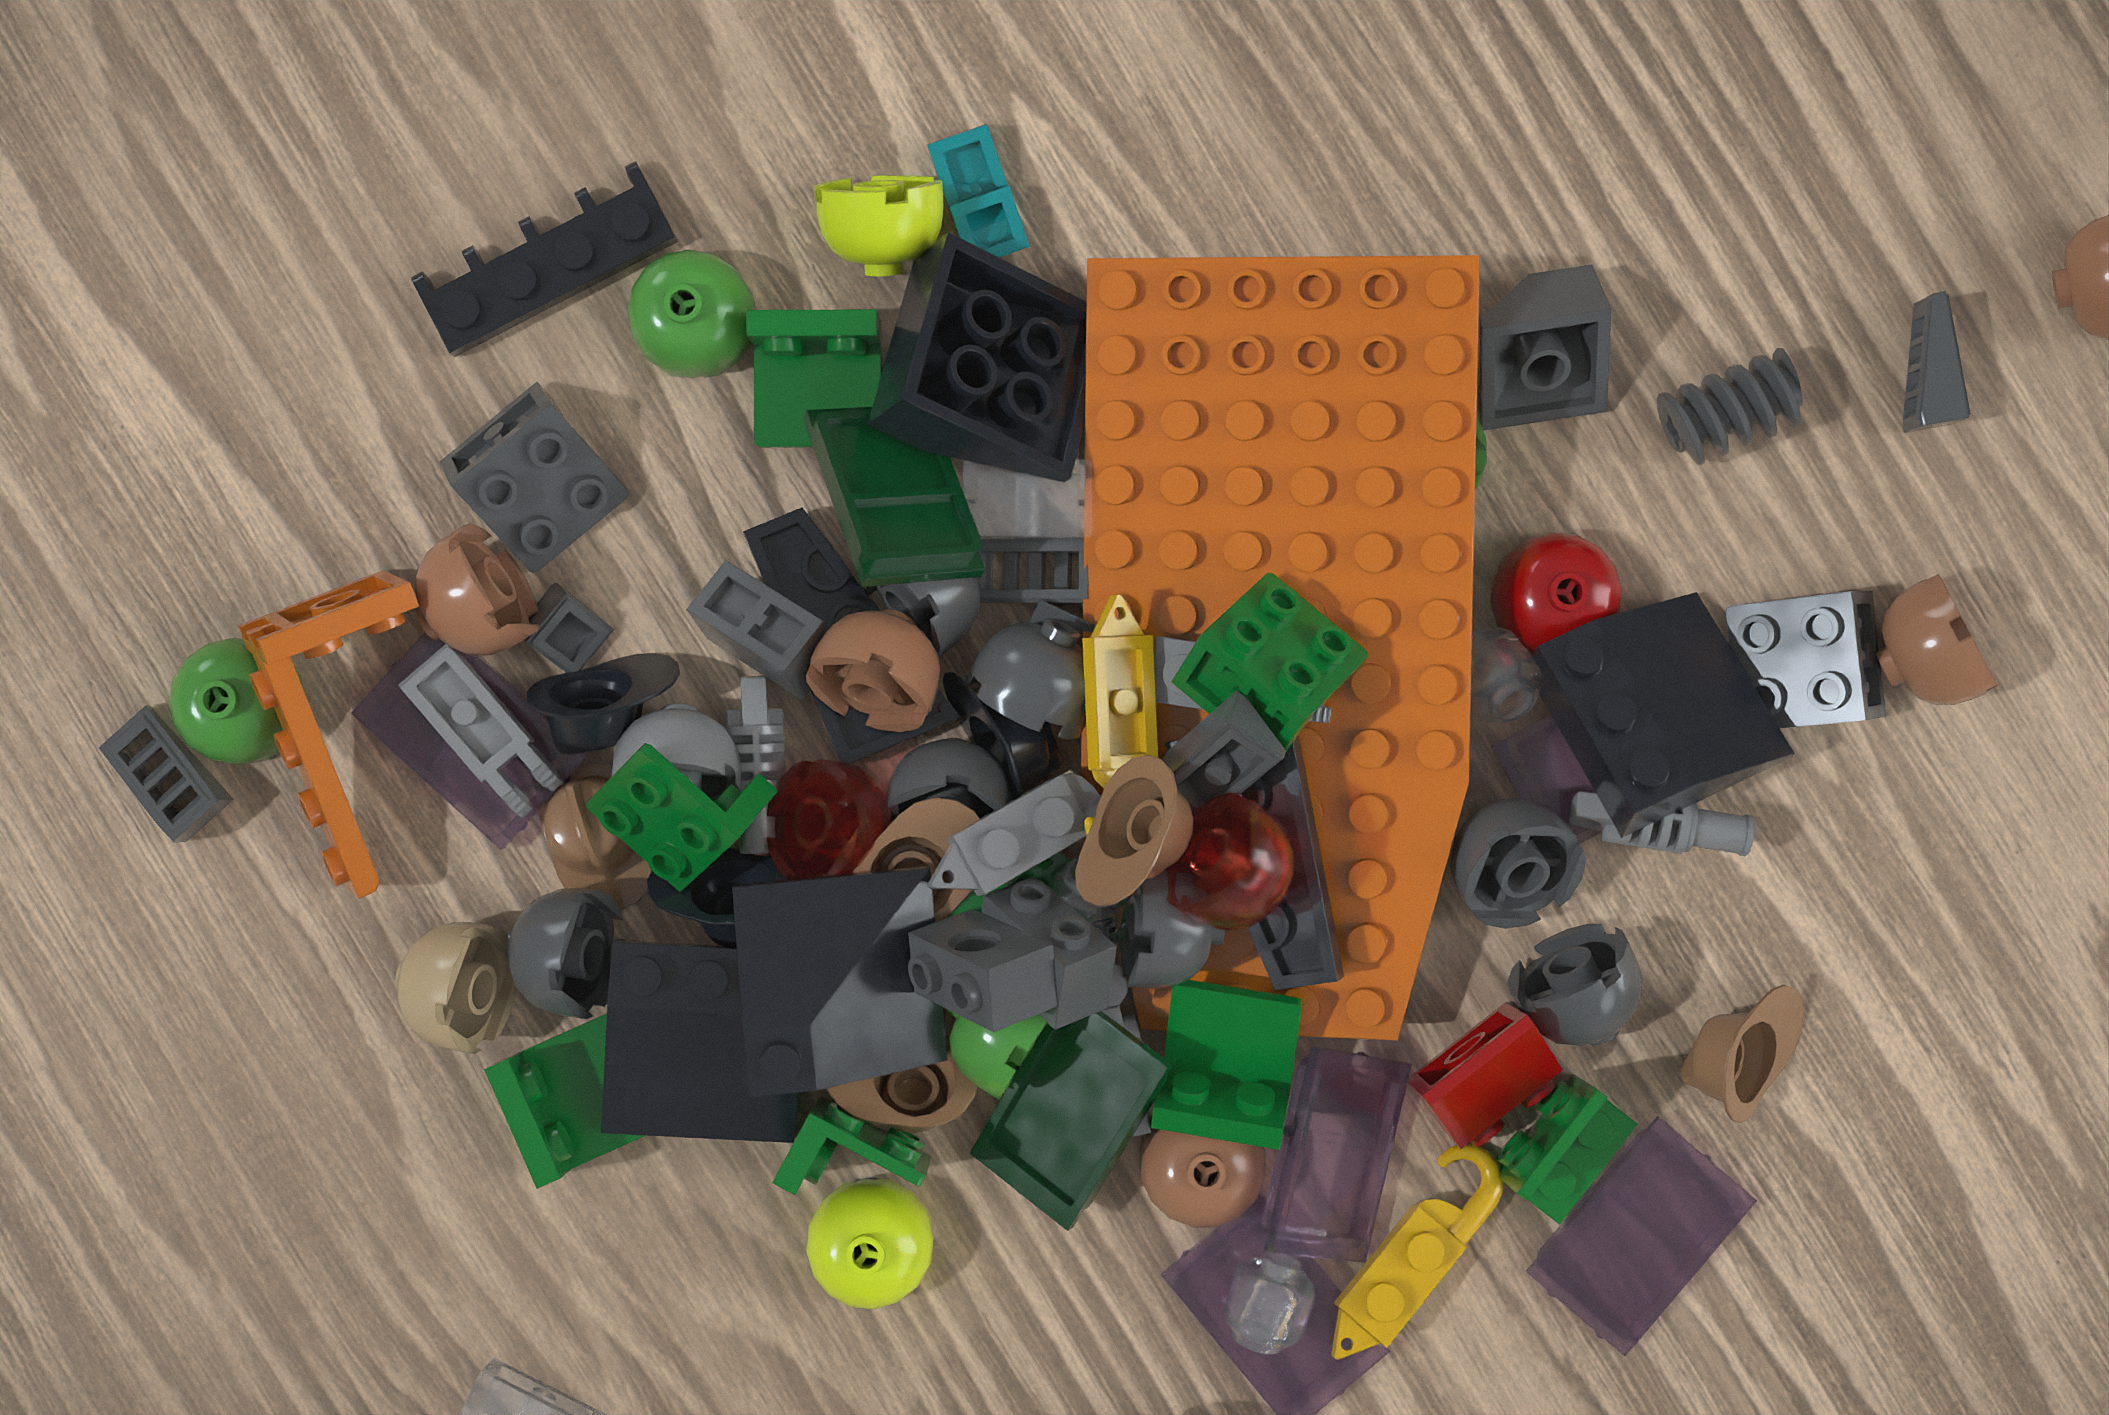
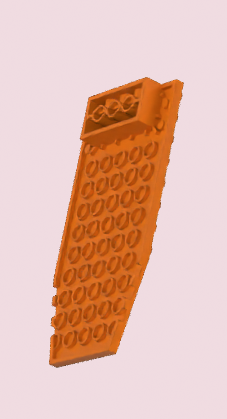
[1081,255,1480,1040]

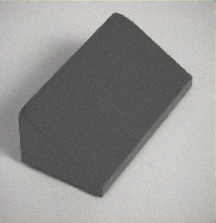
[1162,691,1286,822]

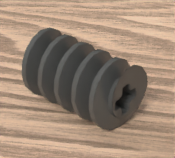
[1657,348,1803,465]

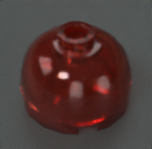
[767,759,893,879]
[1165,792,1295,931]

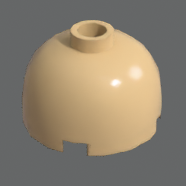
[395,922,517,1054]

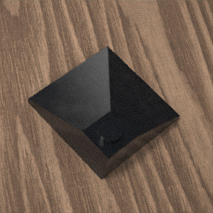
[732,866,948,1097]

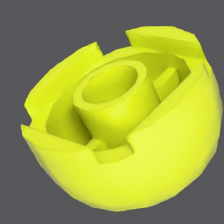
[814,175,944,277]
[806,1178,934,1309]

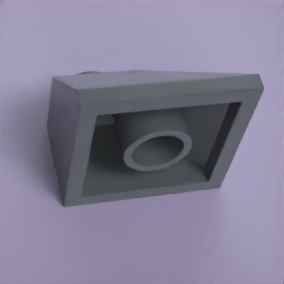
[1480,264,1611,431]

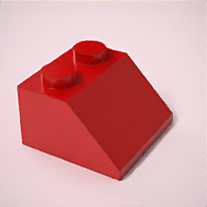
[1406,1003,1563,1149]

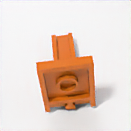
[238,570,419,899]

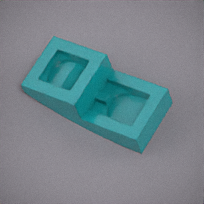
[927,124,1030,257]

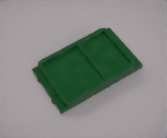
[803,407,985,587]
[970,1011,1173,1231]

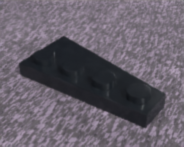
[743,507,961,768]
[1165,735,1344,990]

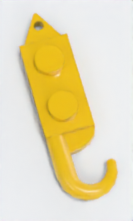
[1082,594,1158,837]
[1331,1144,1503,1359]

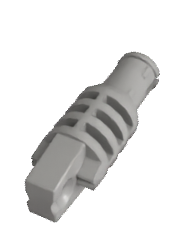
[726,676,786,854]
[1569,792,1755,856]

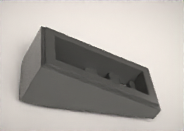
[1903,291,1971,433]
[976,538,1088,604]
[99,705,234,843]

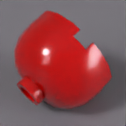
[1490,532,1622,655]

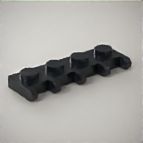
[411,161,678,357]

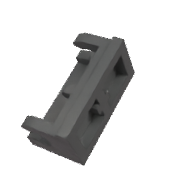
[686,560,827,701]

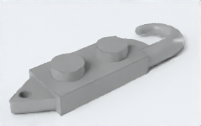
[927,773,1101,896]

